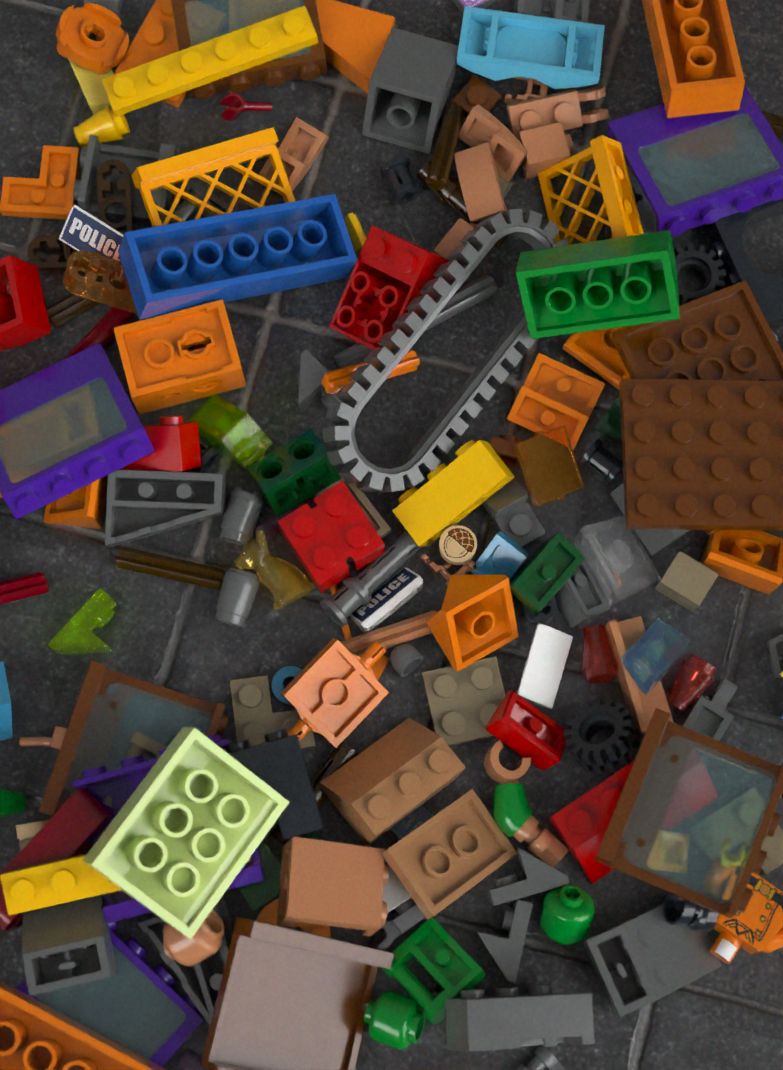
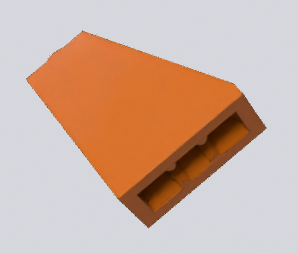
[309,0,395,94]

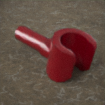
[220,92,272,121]

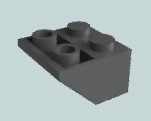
[22,895,118,996]

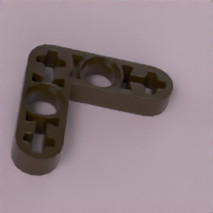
[28,159,135,271]

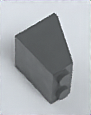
[362,28,459,154]

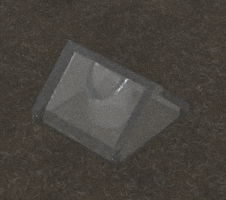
[574,515,661,606]

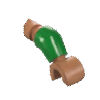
[484,740,569,867]

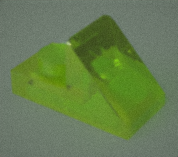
[47,588,116,655]

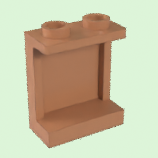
[277,837,389,936]

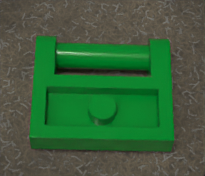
[381,918,486,1025]

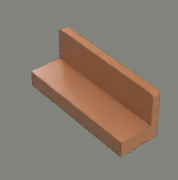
[603,616,673,736]

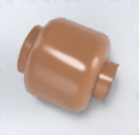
[163,909,224,966]

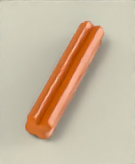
[321,350,420,394]

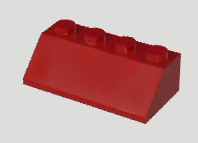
[547,749,718,885]

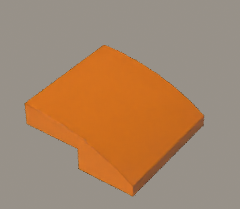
[507,353,605,450]

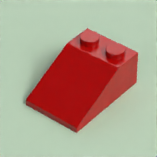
[0,255,51,351]

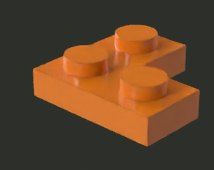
[0,145,81,220]

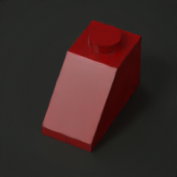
[118,415,201,472]

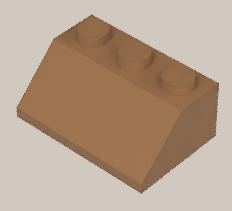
[319,718,466,847]

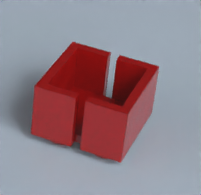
[278,481,385,593]

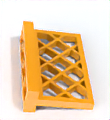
[131,127,295,227]
[538,135,644,245]

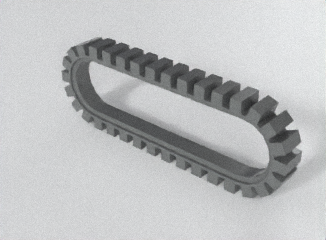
[323,209,569,493]

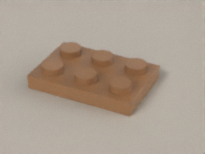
[381,789,517,920]

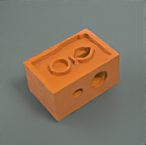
[113,299,246,415]

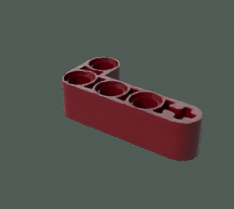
[0,787,113,932]

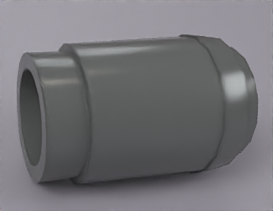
[219,487,264,546]
[214,568,260,628]

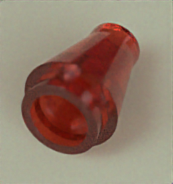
[581,625,618,684]
[667,653,717,712]

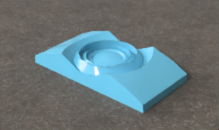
[456,6,605,89]

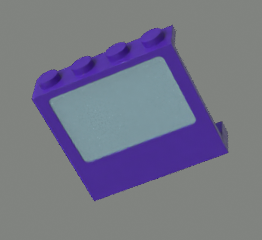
[607,85,783,236]
[0,342,155,519]
[16,922,205,1067]

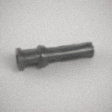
[320,531,421,627]

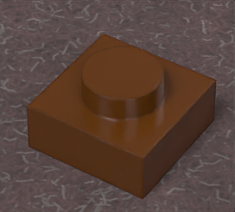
[452,75,502,118]
[490,435,529,469]

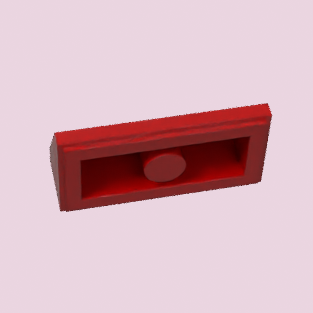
[486,690,566,770]

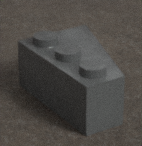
[105,470,227,548]
[137,895,234,1025]
[445,985,595,1052]

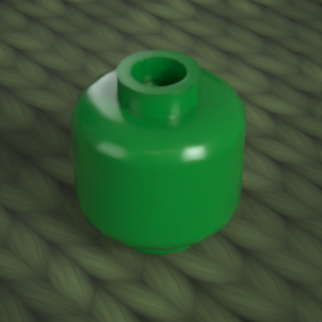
[540,885,595,945]
[364,990,426,1050]

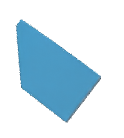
[472,531,530,581]

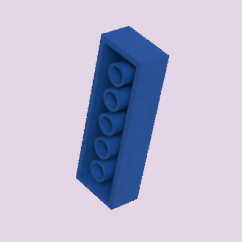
[118,194,358,320]

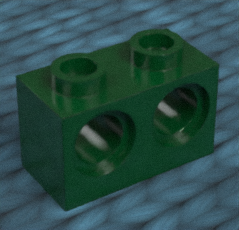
[247,429,341,517]

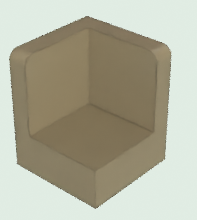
[655,552,719,612]

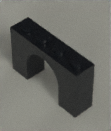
[699,166,783,329]
[141,728,323,840]

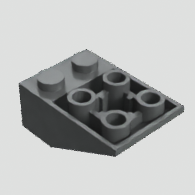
[582,903,722,1017]

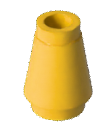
[73,105,130,147]

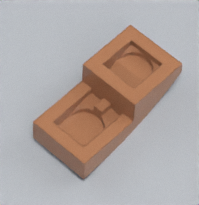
[458,104,527,182]
[259,117,329,192]
[454,142,507,222]

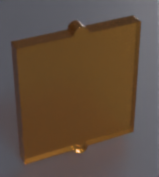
[514,425,584,507]

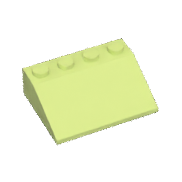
[83,727,289,939]

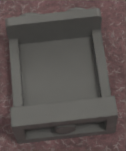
[73,135,178,224]

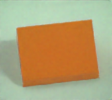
[43,475,108,529]
[700,530,783,595]

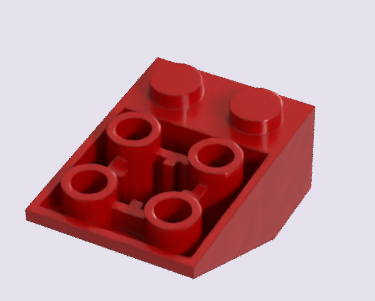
[329,226,449,350]

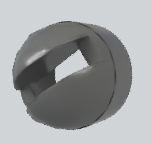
[390,644,424,677]

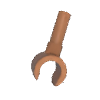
[19,726,67,750]

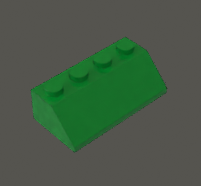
[516,230,680,339]

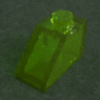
[189,395,273,469]

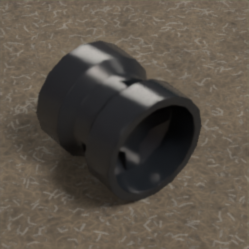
[663,892,719,933]

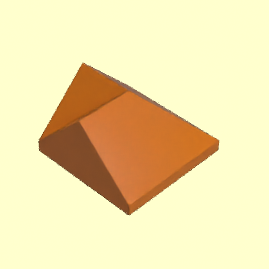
[426,574,519,672]

